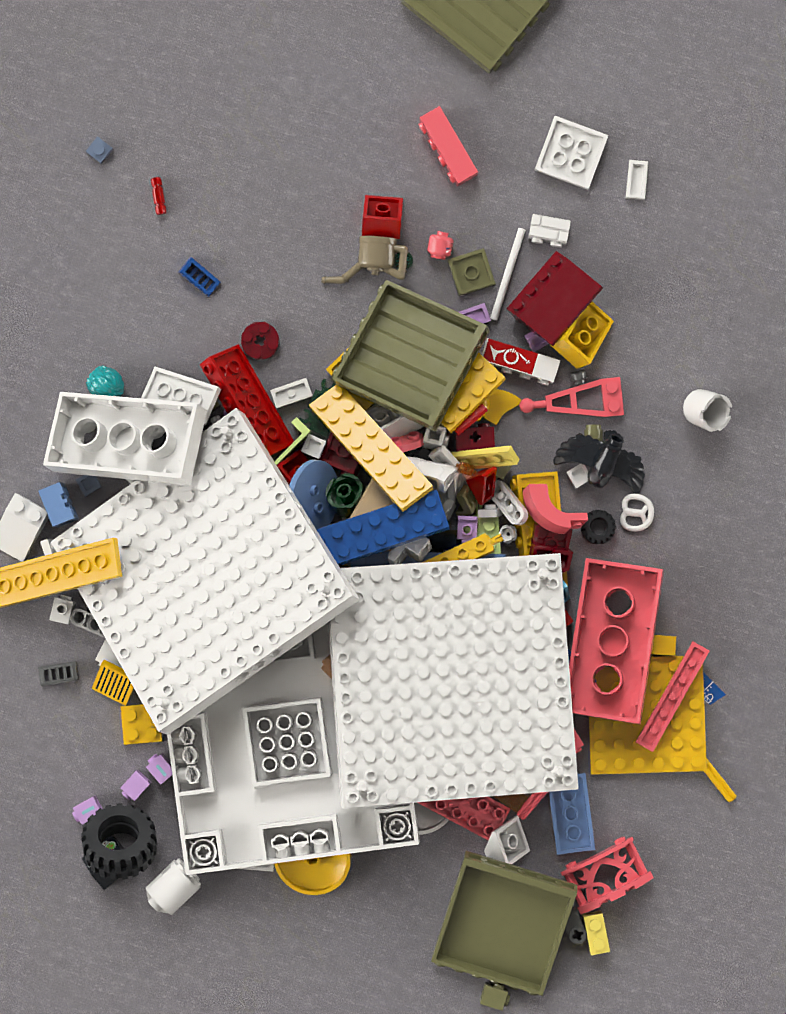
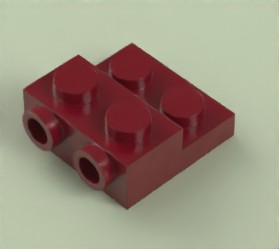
[319,432,361,476]

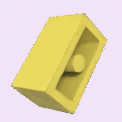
[582,910,610,955]

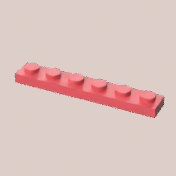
[636,641,710,752]

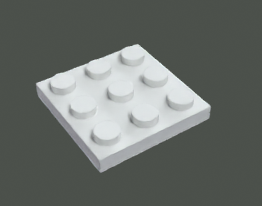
[535,116,608,190]

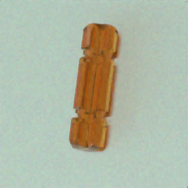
[455,461,477,476]

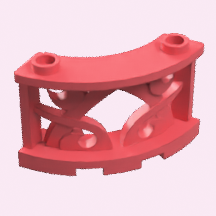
[561,836,654,915]

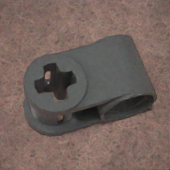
[565,905,586,944]

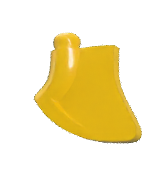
[477,389,521,425]

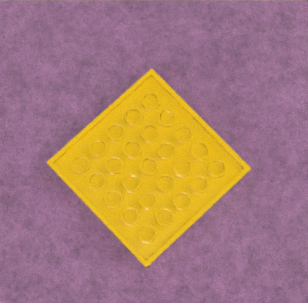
[589,656,707,774]

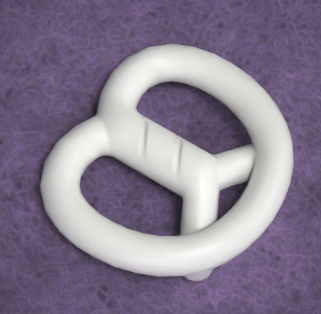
[620,494,654,532]

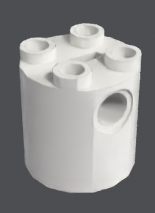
[146,858,201,915]

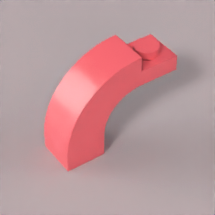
[523,484,588,534]

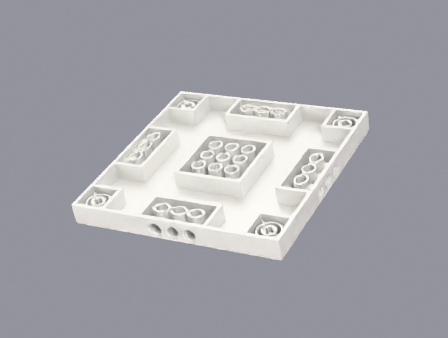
[51,408,360,735]
[328,553,578,808]
[167,623,420,875]

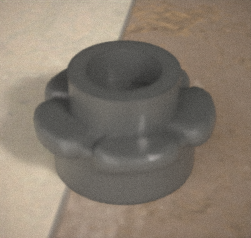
[570,370,588,385]

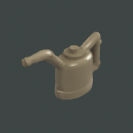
[321,236,408,284]

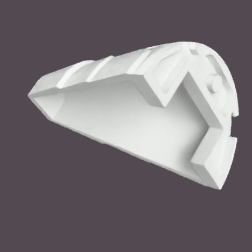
[407,457,464,521]

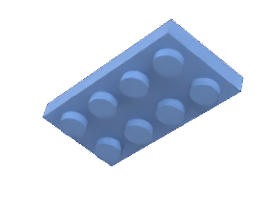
[549,772,595,855]

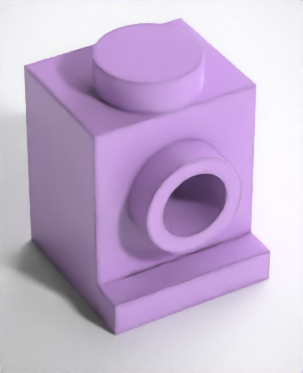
[457,516,478,543]

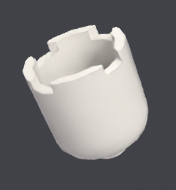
[683,389,732,432]

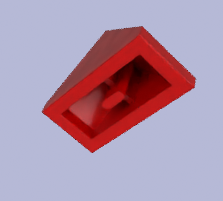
[466,466,497,506]

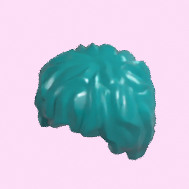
[86,365,125,397]

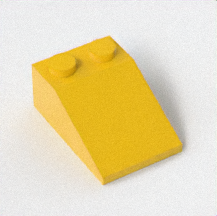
[550,302,614,369]

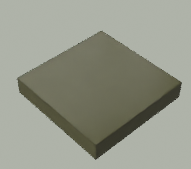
[447,248,496,296]

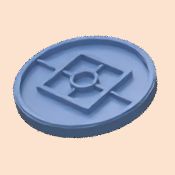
[289,460,337,529]

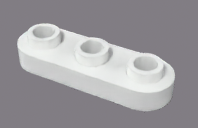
[491,480,528,526]

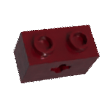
[455,423,495,452]

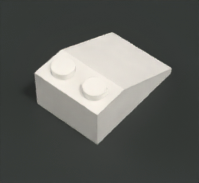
[0,493,49,562]

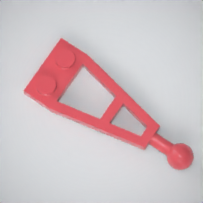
[519,377,624,417]

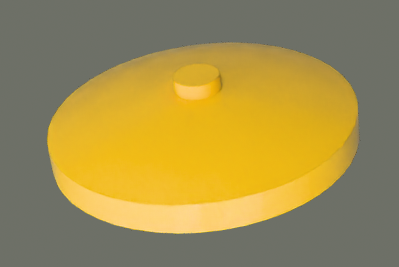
[274,853,351,895]

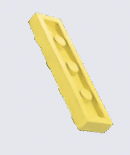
[450,446,520,470]

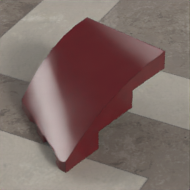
[529,522,573,573]

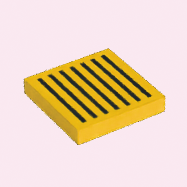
[92,660,134,706]

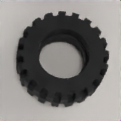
[81,803,157,880]

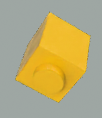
[652,635,676,656]

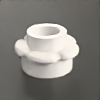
[499,525,517,544]

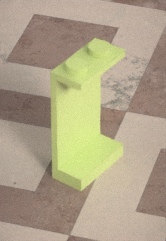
[275,417,312,465]

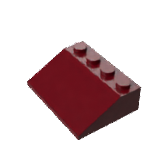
[506,251,603,346]

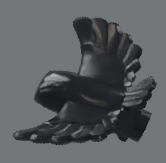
[553,430,645,494]

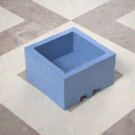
[38,482,79,528]

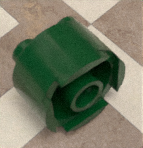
[325,473,366,518]

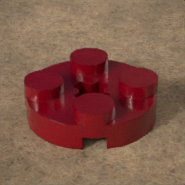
[241,322,279,360]

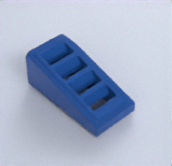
[178,257,221,297]

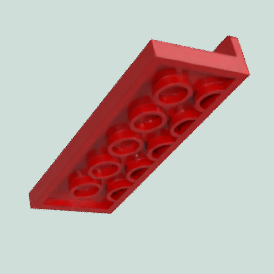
[200,344,294,456]

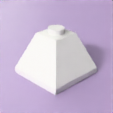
[484,816,530,864]

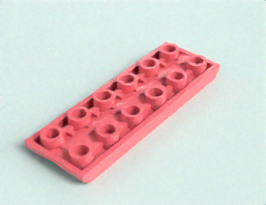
[417,797,511,841]

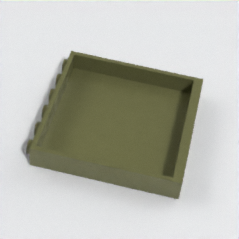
[431,851,577,996]

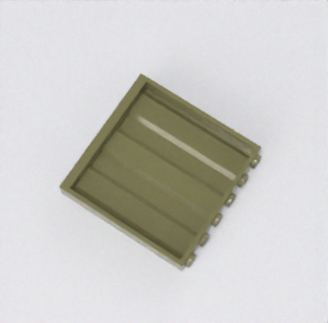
[401,0,550,74]
[332,280,490,432]

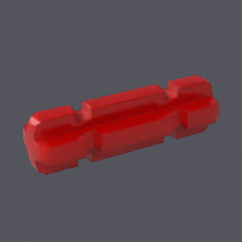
[151,177,166,215]

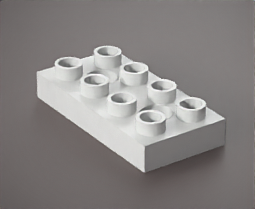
[43,392,207,485]

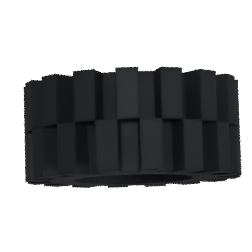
[581,510,616,544]

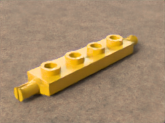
[422,533,504,563]

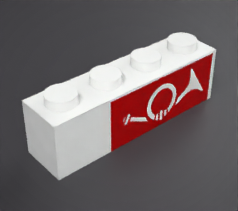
[482,338,560,386]

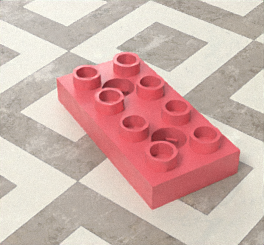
[569,558,664,725]

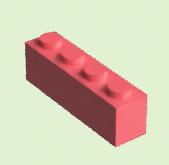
[418,106,478,186]

